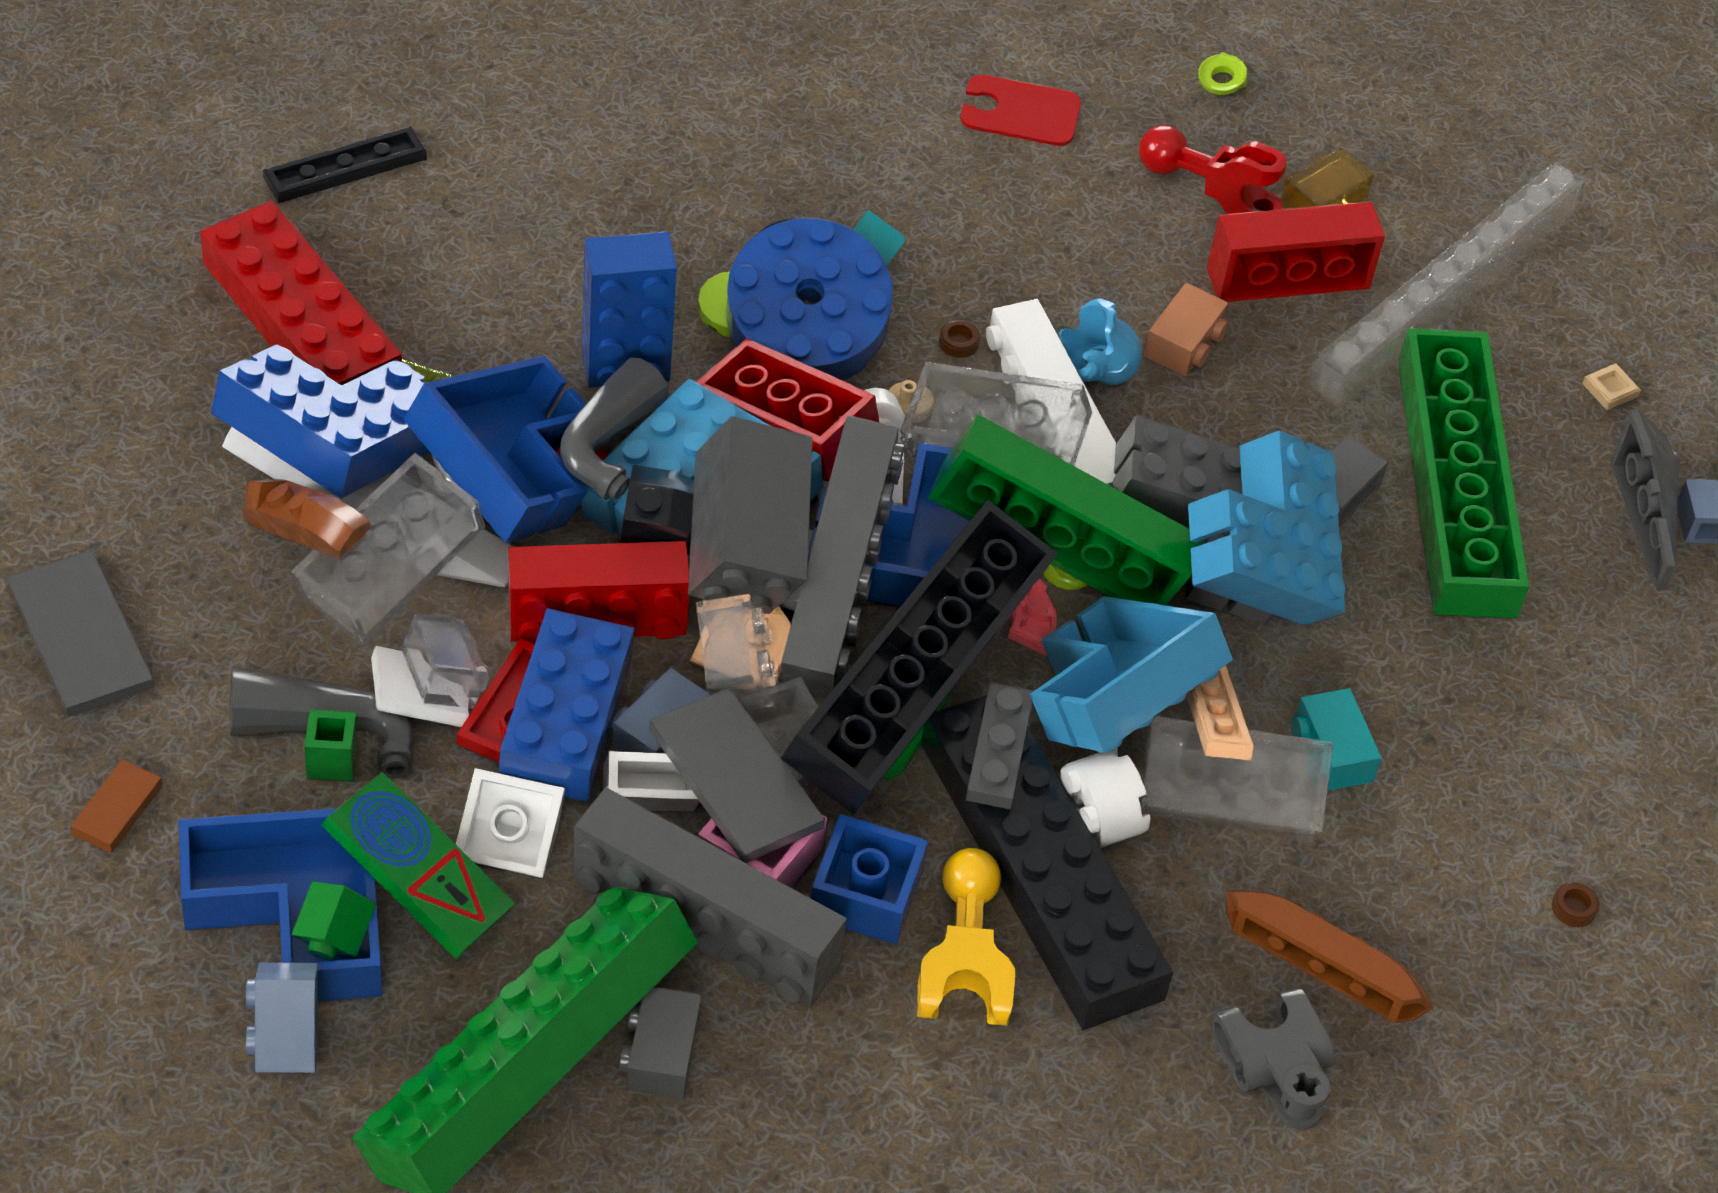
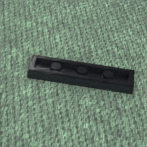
[263,126,427,204]

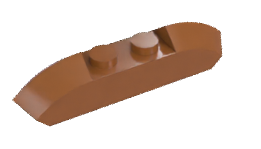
[243,479,371,559]
[1226,889,1434,1023]

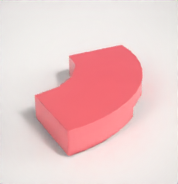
[1008,578,1057,656]

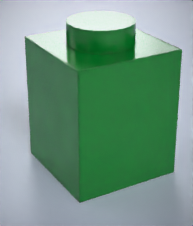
[304,709,358,782]
[292,881,376,961]

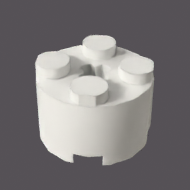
[1060,748,1151,849]

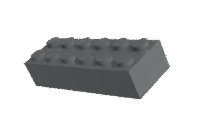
[781,415,905,699]
[573,787,847,1008]

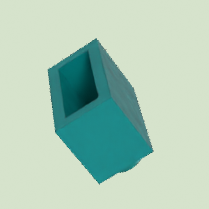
[1291,688,1382,791]

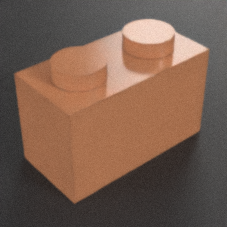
[1143,283,1229,377]

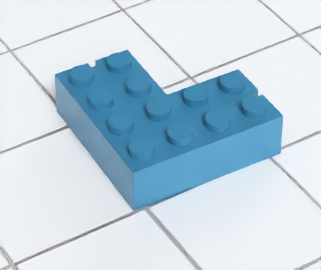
[581,379,824,539]
[1188,430,1345,624]
[1030,596,1233,753]

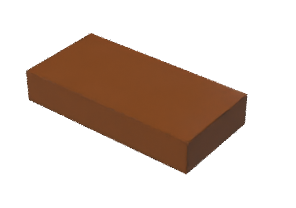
[70,760,162,853]

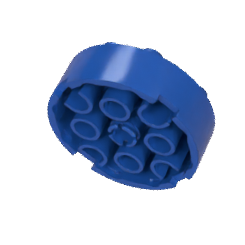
[726,218,893,381]

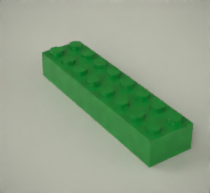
[1398,328,1529,618]
[352,886,698,1193]

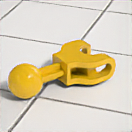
[917,848,1015,1026]

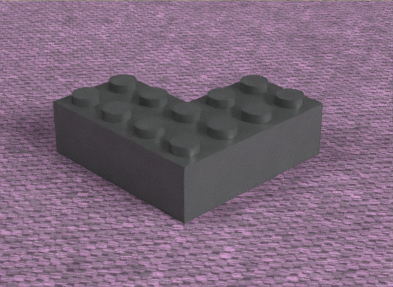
[1113,415,1271,622]

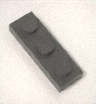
[966,682,1033,810]

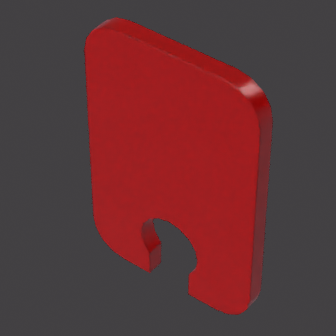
[960,74,1081,146]

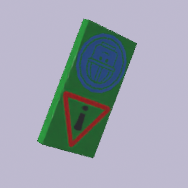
[321,772,515,959]

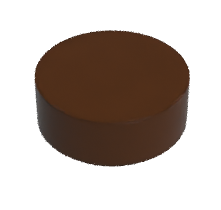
[939,320,980,358]
[1551,882,1600,927]

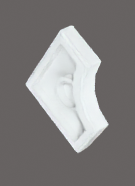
[371,646,469,727]

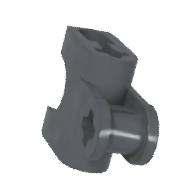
[1211,988,1334,1130]

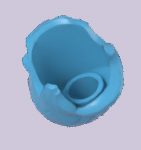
[1058,298,1143,385]

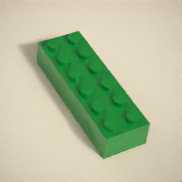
[928,414,1204,605]

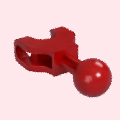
[1139,125,1286,214]

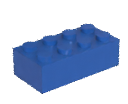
[581,232,677,388]
[499,608,634,802]

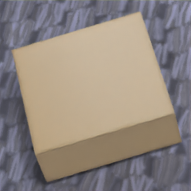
[1582,363,1641,410]

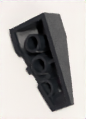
[620,465,694,555]

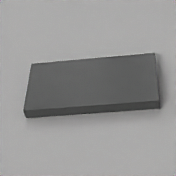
[7,550,154,717]
[649,688,825,863]

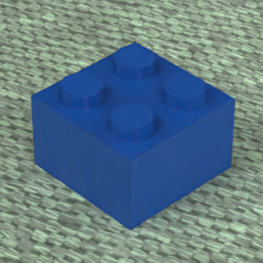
[811,814,928,945]

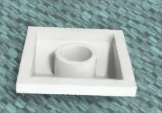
[456,768,565,878]

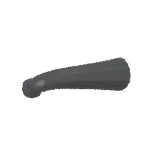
[560,358,668,501]
[229,667,413,778]

